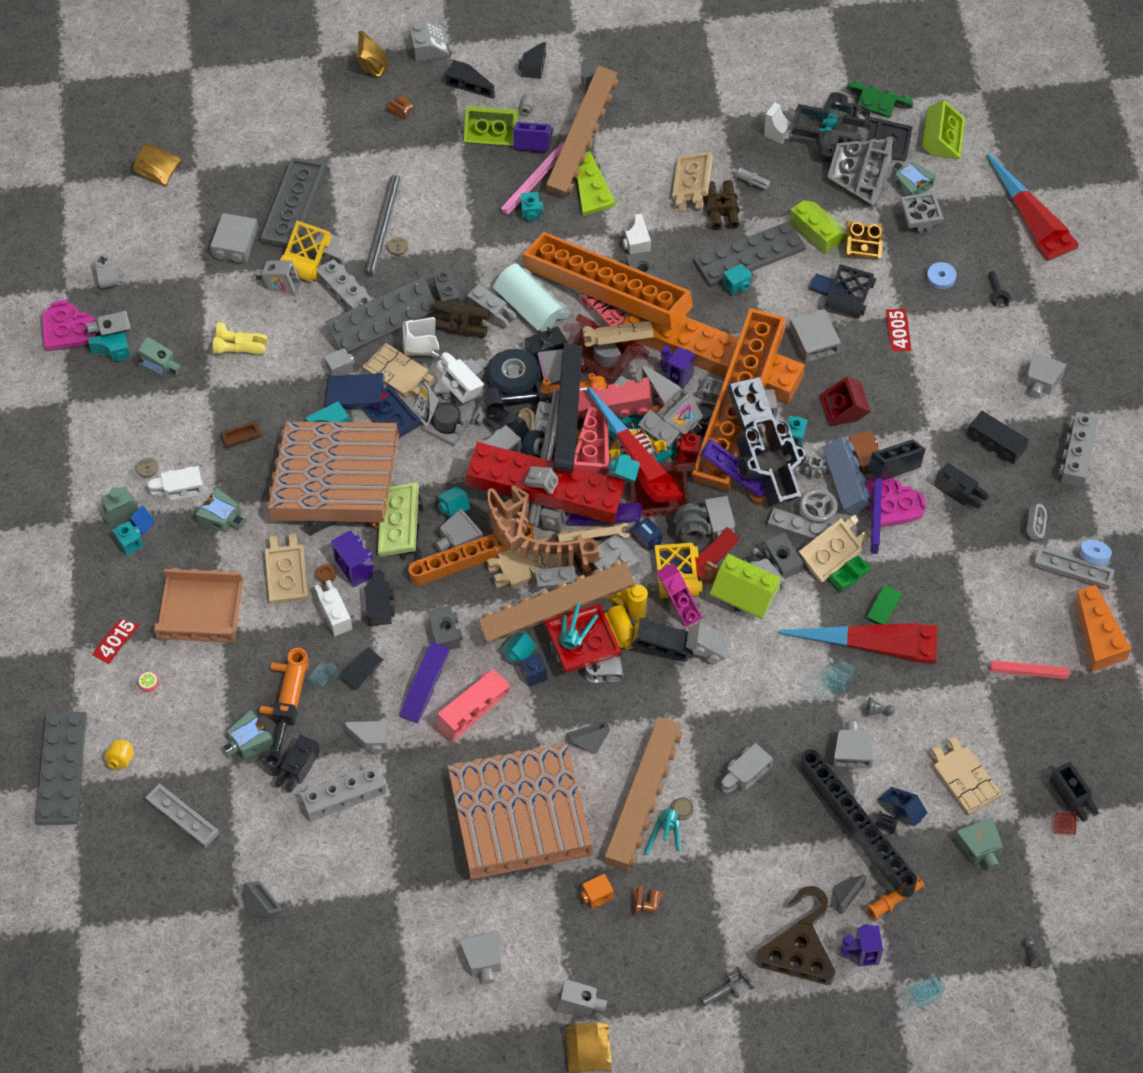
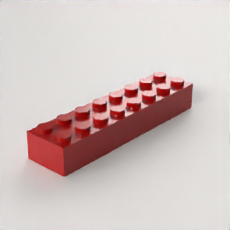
[466,442,625,524]

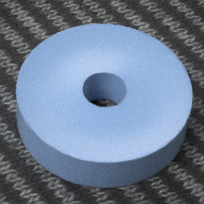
[927,262,956,289]
[1079,540,1112,565]

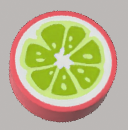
[138,671,159,692]

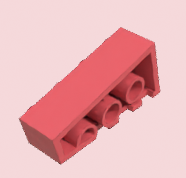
[578,377,652,420]
[574,407,609,476]
[435,669,510,742]

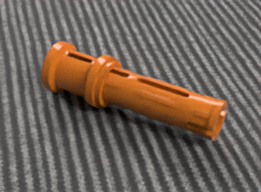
[865,876,924,921]

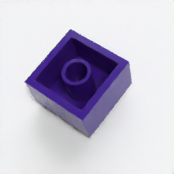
[331,530,374,588]

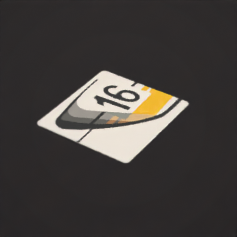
[414,382,439,428]

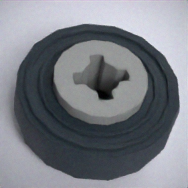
[522,430,545,458]

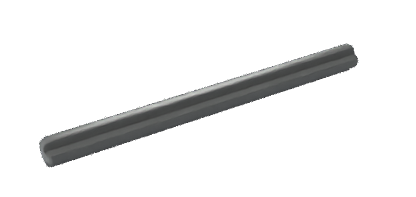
[366,175,400,276]

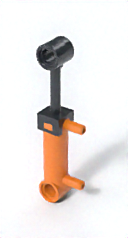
[482,373,607,413]
[259,648,309,776]

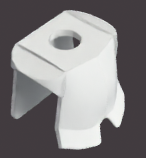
[403,317,439,358]

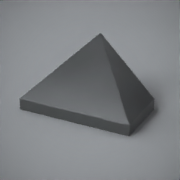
[567,721,610,754]
[833,874,867,915]
[244,881,283,916]

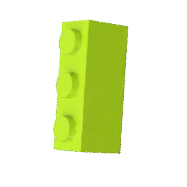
[922,99,965,159]
[464,106,519,146]
[789,200,847,254]
[710,554,781,619]

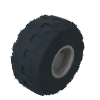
[486,349,542,403]

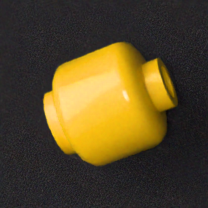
[104,739,134,770]

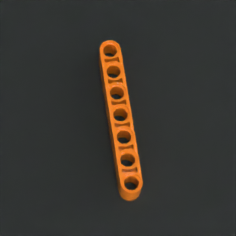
[408,523,534,585]

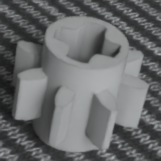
[803,455,827,479]

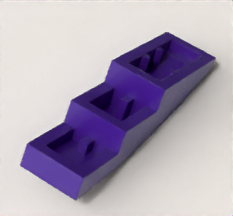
[400,642,450,724]

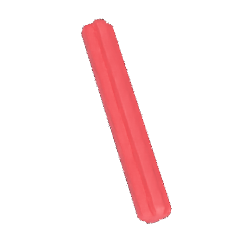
[990,660,1069,679]

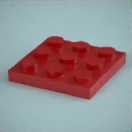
[545,603,621,673]

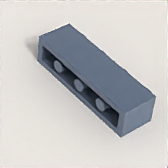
[822,437,872,516]

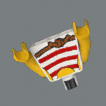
[609,423,667,461]

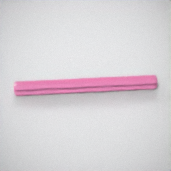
[501,142,564,215]

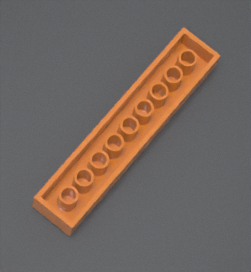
[523,232,693,330]
[692,308,786,492]
[623,313,805,404]

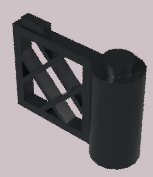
[824,264,877,318]

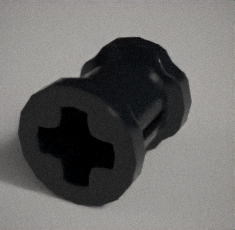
[875,811,899,834]

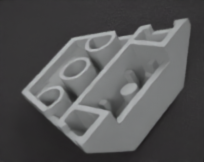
[828,137,893,205]

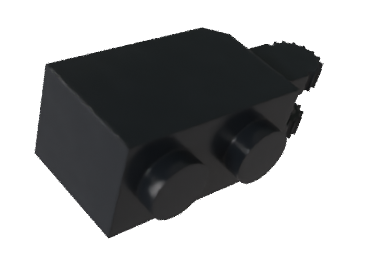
[485,409,529,445]
[934,462,989,508]
[365,570,395,626]
[275,734,320,793]
[1049,762,1099,822]

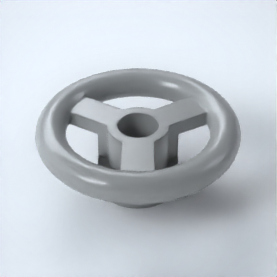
[800,489,838,522]

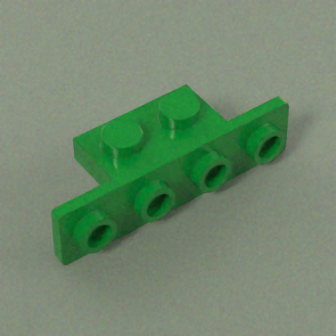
[847,81,914,117]

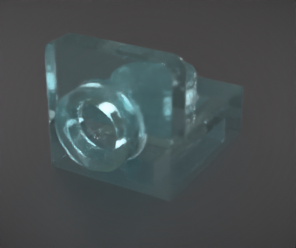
[308,660,339,690]
[909,973,945,1008]

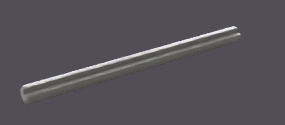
[528,390,559,526]

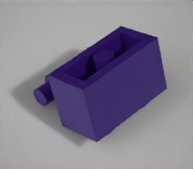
[513,122,554,152]
[660,346,695,389]
[840,924,883,967]

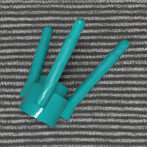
[797,113,837,136]
[559,603,598,649]
[644,809,680,855]

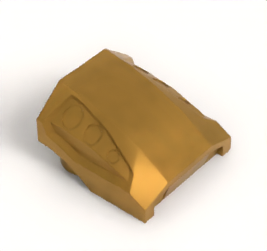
[356,31,388,78]
[133,143,182,187]
[845,221,883,259]
[565,1022,612,1073]

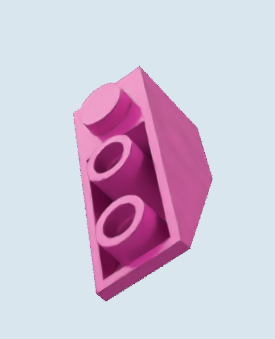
[656,563,703,627]

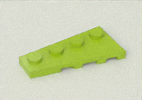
[577,151,616,216]

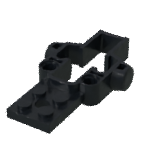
[791,92,913,162]
[726,377,806,507]

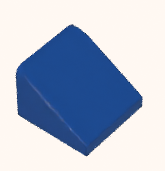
[130,505,155,534]

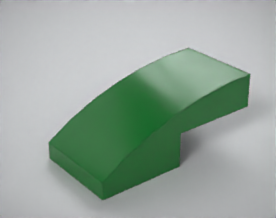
[828,556,872,592]
[867,585,903,625]

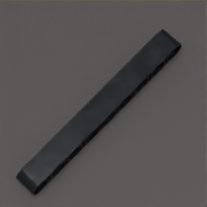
[553,343,583,473]
[801,749,917,897]

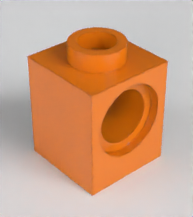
[580,874,614,909]

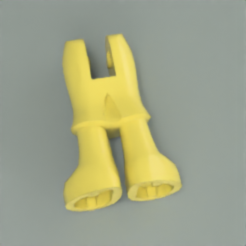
[213,322,268,354]

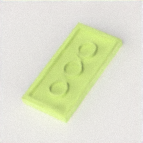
[378,482,419,556]

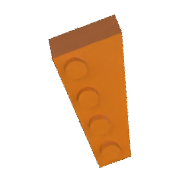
[1075,585,1131,672]

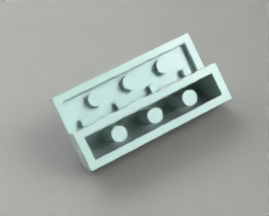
[493,264,571,332]

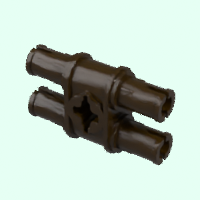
[705,180,740,230]
[434,299,490,337]

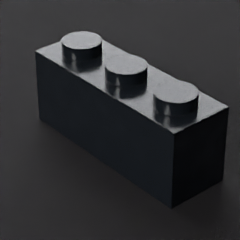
[967,410,1029,464]
[867,439,926,480]
[630,617,693,662]

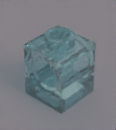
[825,658,856,694]

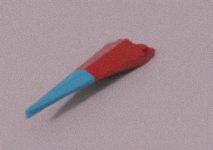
[987,153,1079,261]
[586,386,683,502]
[779,623,937,663]

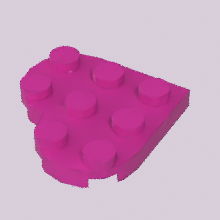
[42,301,99,351]
[865,476,926,527]

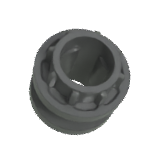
[673,503,709,544]

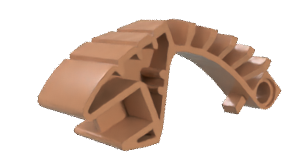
[488,486,599,569]

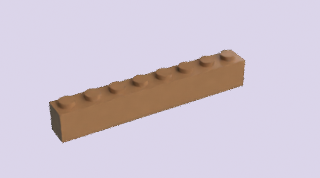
[546,65,619,198]
[479,561,635,644]
[605,717,683,872]

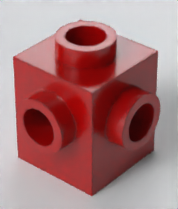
[675,433,702,464]

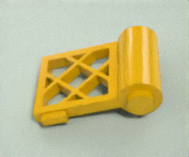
[280,221,332,282]
[655,543,702,599]
[604,585,648,620]
[605,605,634,650]

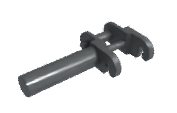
[701,967,755,1006]

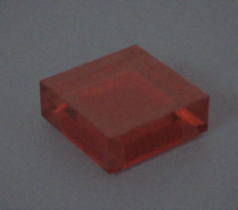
[1054,812,1076,835]

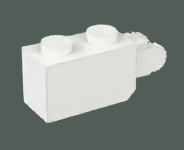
[436,352,484,403]
[148,466,204,501]
[314,580,352,637]

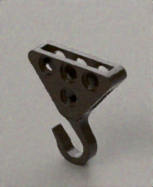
[755,886,835,985]

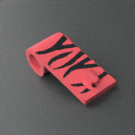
[580,293,628,326]

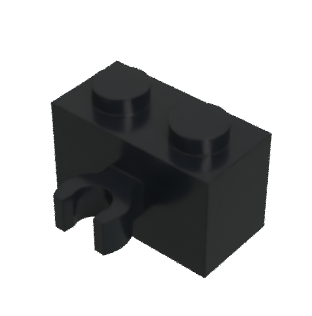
[525,326,567,364]

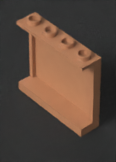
[154,568,244,643]

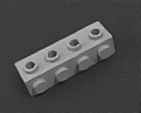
[316,259,374,311]
[1059,412,1099,488]
[300,765,387,822]

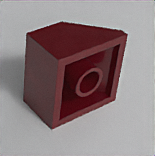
[819,376,871,426]

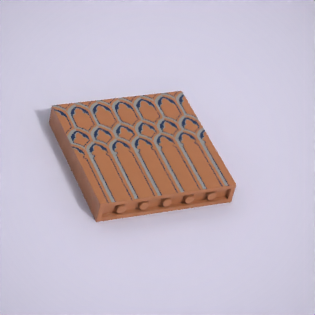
[266,422,399,522]
[448,743,593,879]

